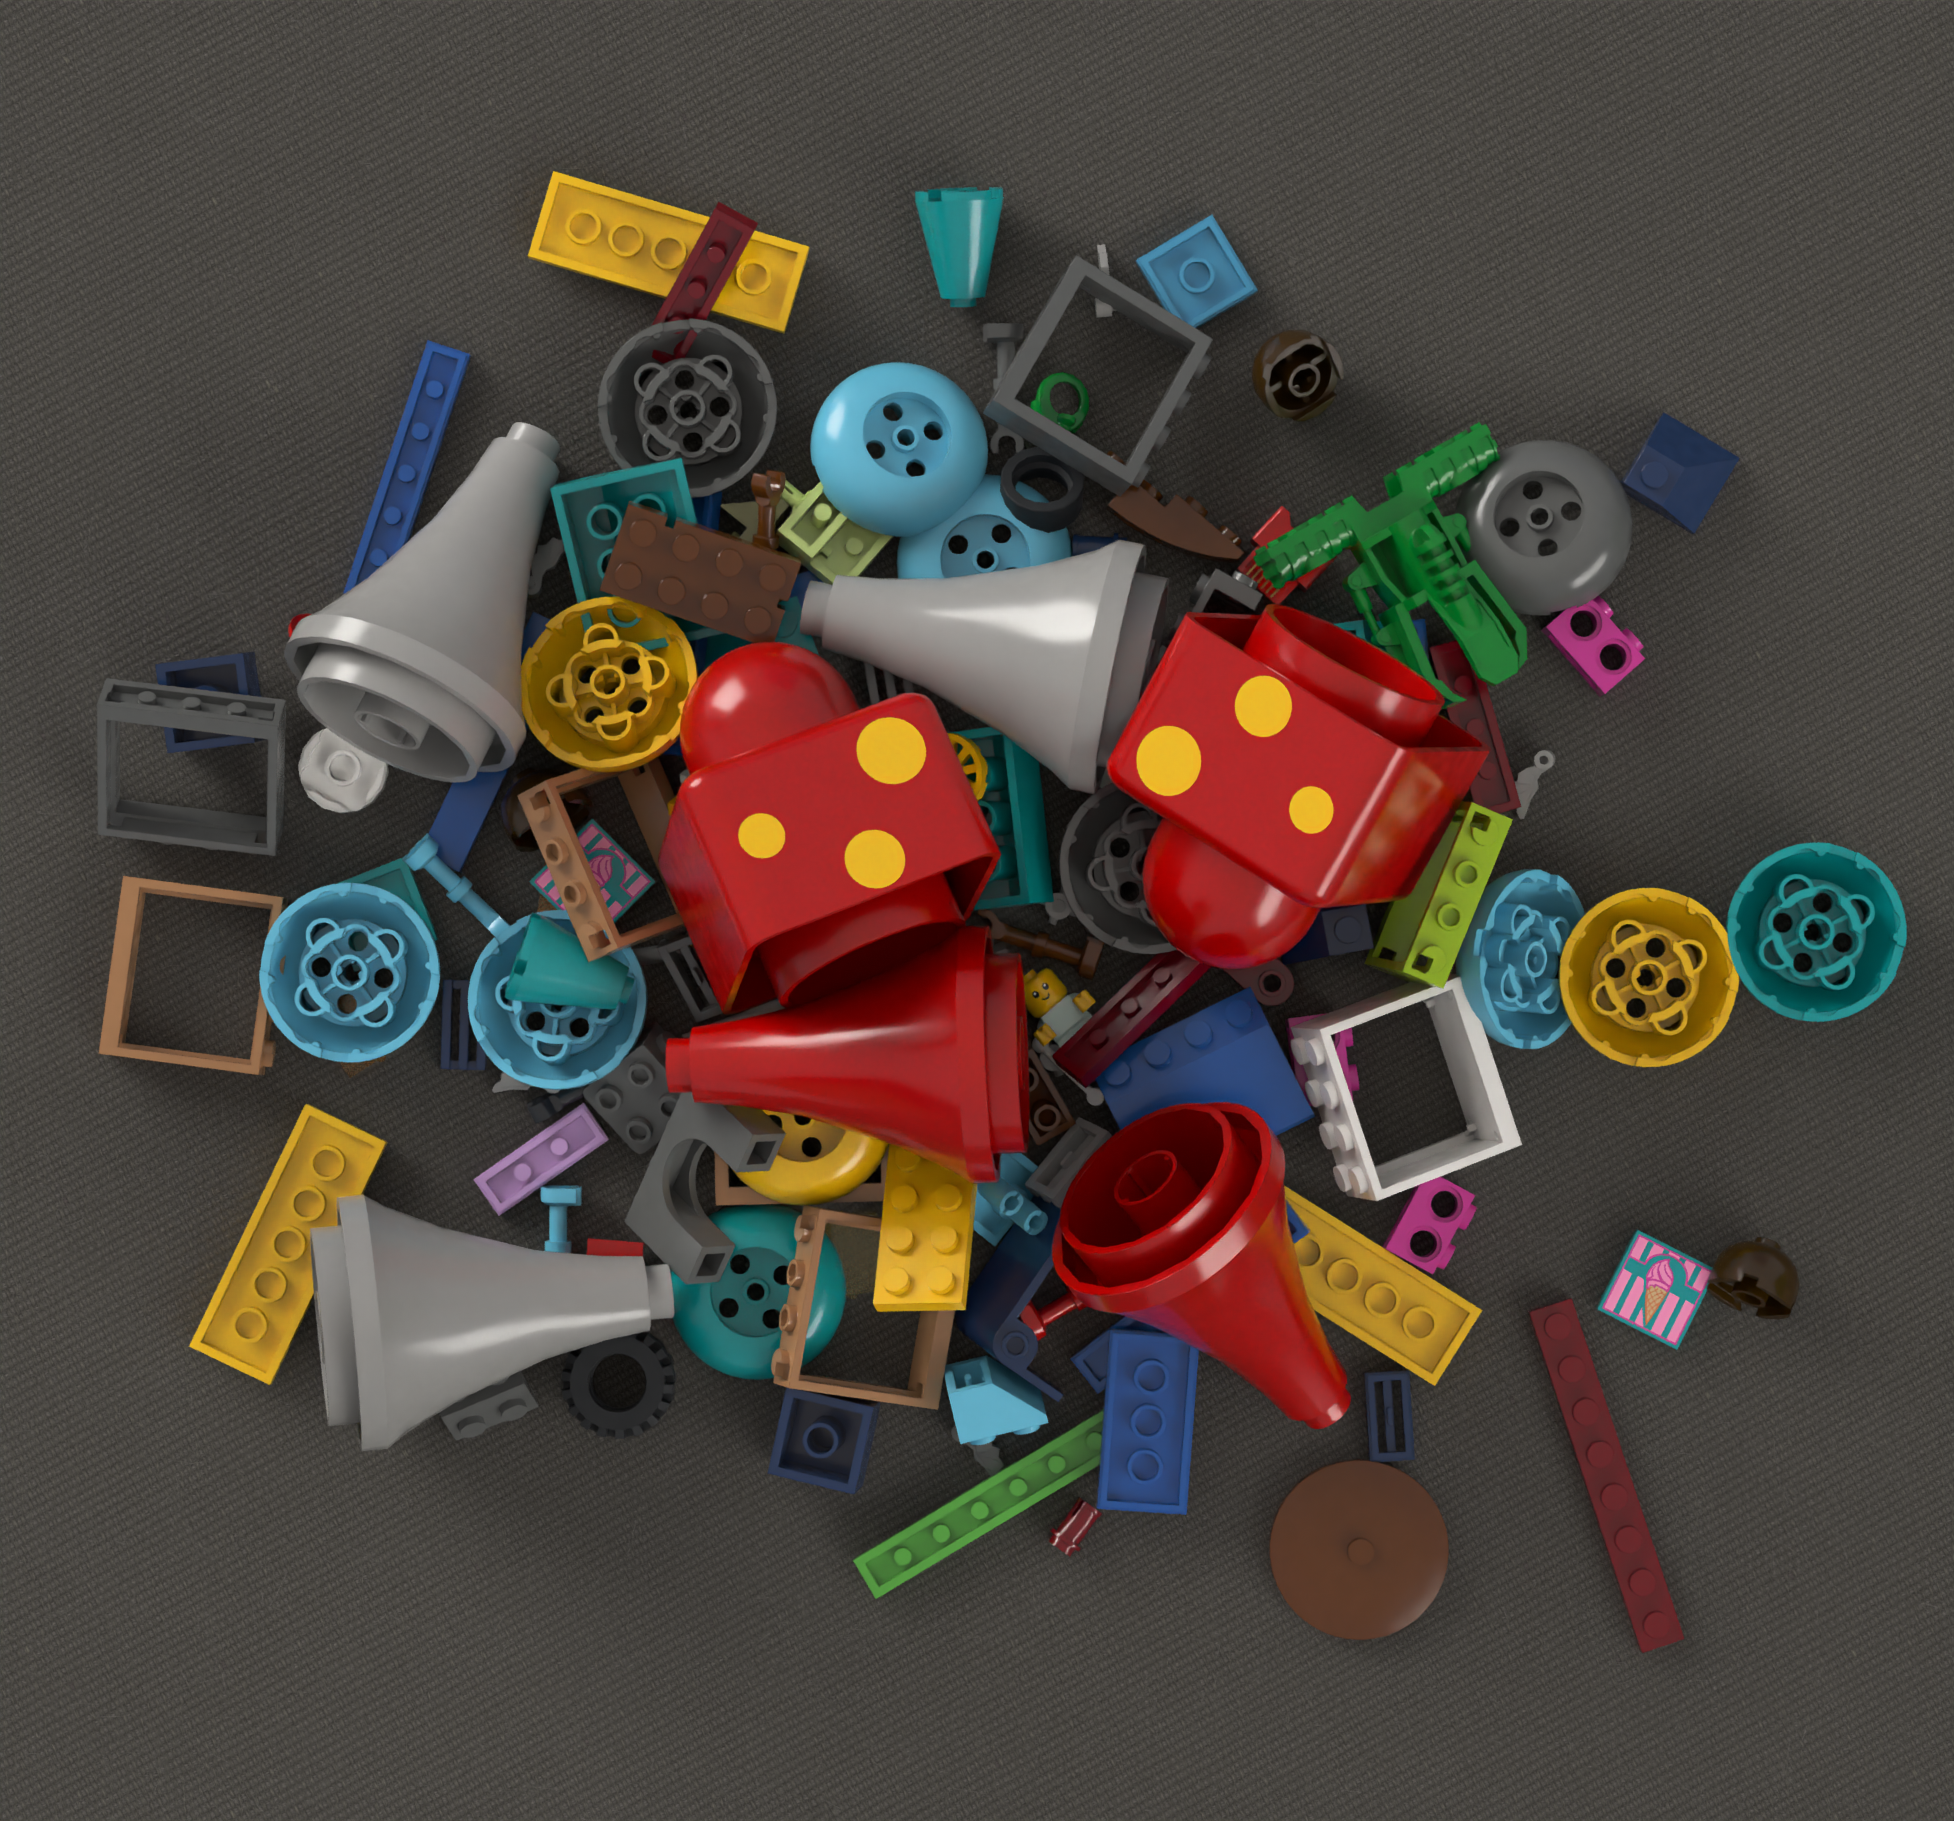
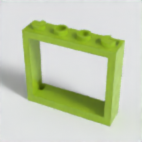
[1364,801,1513,989]

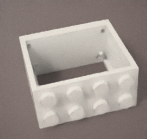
[1291,974,1522,1201]

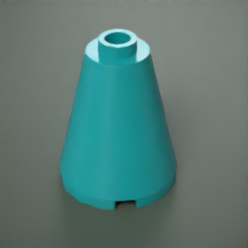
[915,187,1004,307]
[505,912,635,1010]

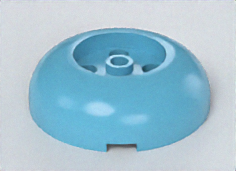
[810,362,988,537]
[896,474,1073,578]
[1455,869,1585,1049]
[259,883,440,1063]
[468,910,648,1090]

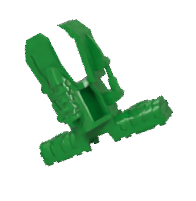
[1253,422,1527,709]

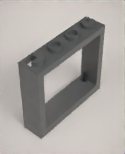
[983,255,1213,496]
[97,678,286,856]

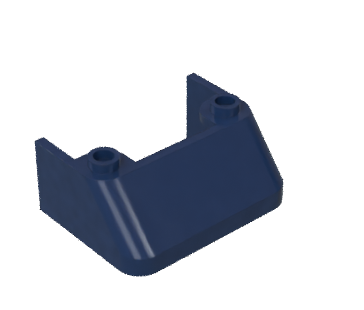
[955,1196,1063,1402]

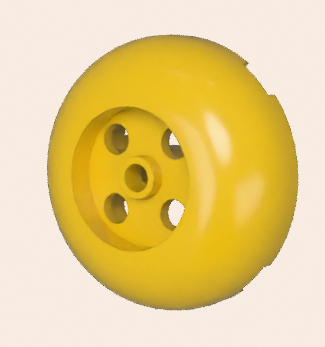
[521,596,699,772]
[1559,888,1739,1067]
[731,1110,889,1206]

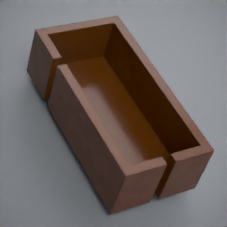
[600,501,801,643]

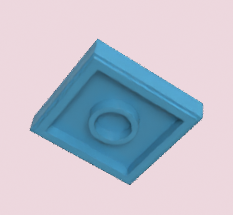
[1136,215,1258,329]

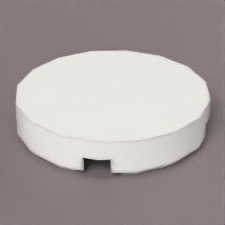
[298,728,389,813]

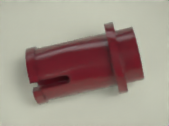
[1049,1497,1102,1557]

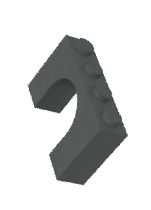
[624,1092,786,1284]

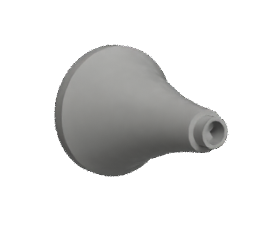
[284,422,561,783]
[800,540,1169,794]
[310,1195,674,1452]

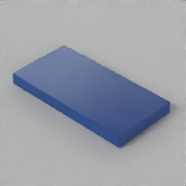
[1096,1328,1199,1515]

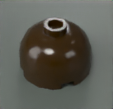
[1252,330,1344,421]
[501,768,592,852]
[1707,1237,1799,1320]

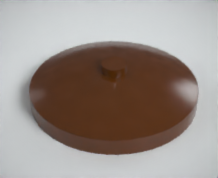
[1269,1459,1449,1640]

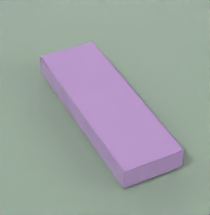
[473,1103,609,1216]

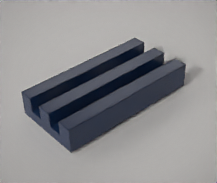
[440,980,487,1070]
[1363,1370,1415,1462]

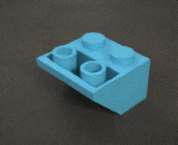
[944,1355,1048,1445]

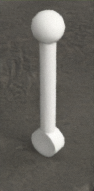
[1032,1038,1104,1106]

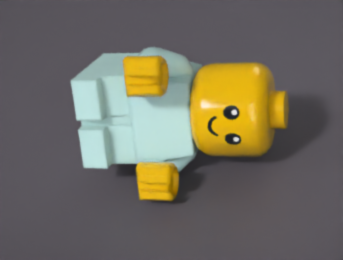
[1024,968,1096,1047]

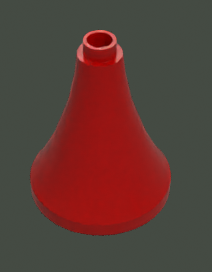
[666,925,1030,1183]
[1052,1102,1351,1429]

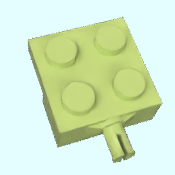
[776,480,894,585]

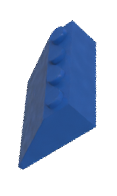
[1096,987,1315,1136]

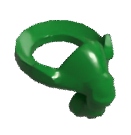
[1030,372,1089,434]

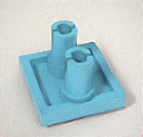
[973,1153,1048,1246]

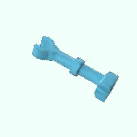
[402,833,511,937]
[541,1185,582,1253]

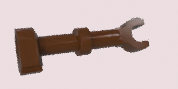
[751,470,786,602]
[978,909,1105,981]

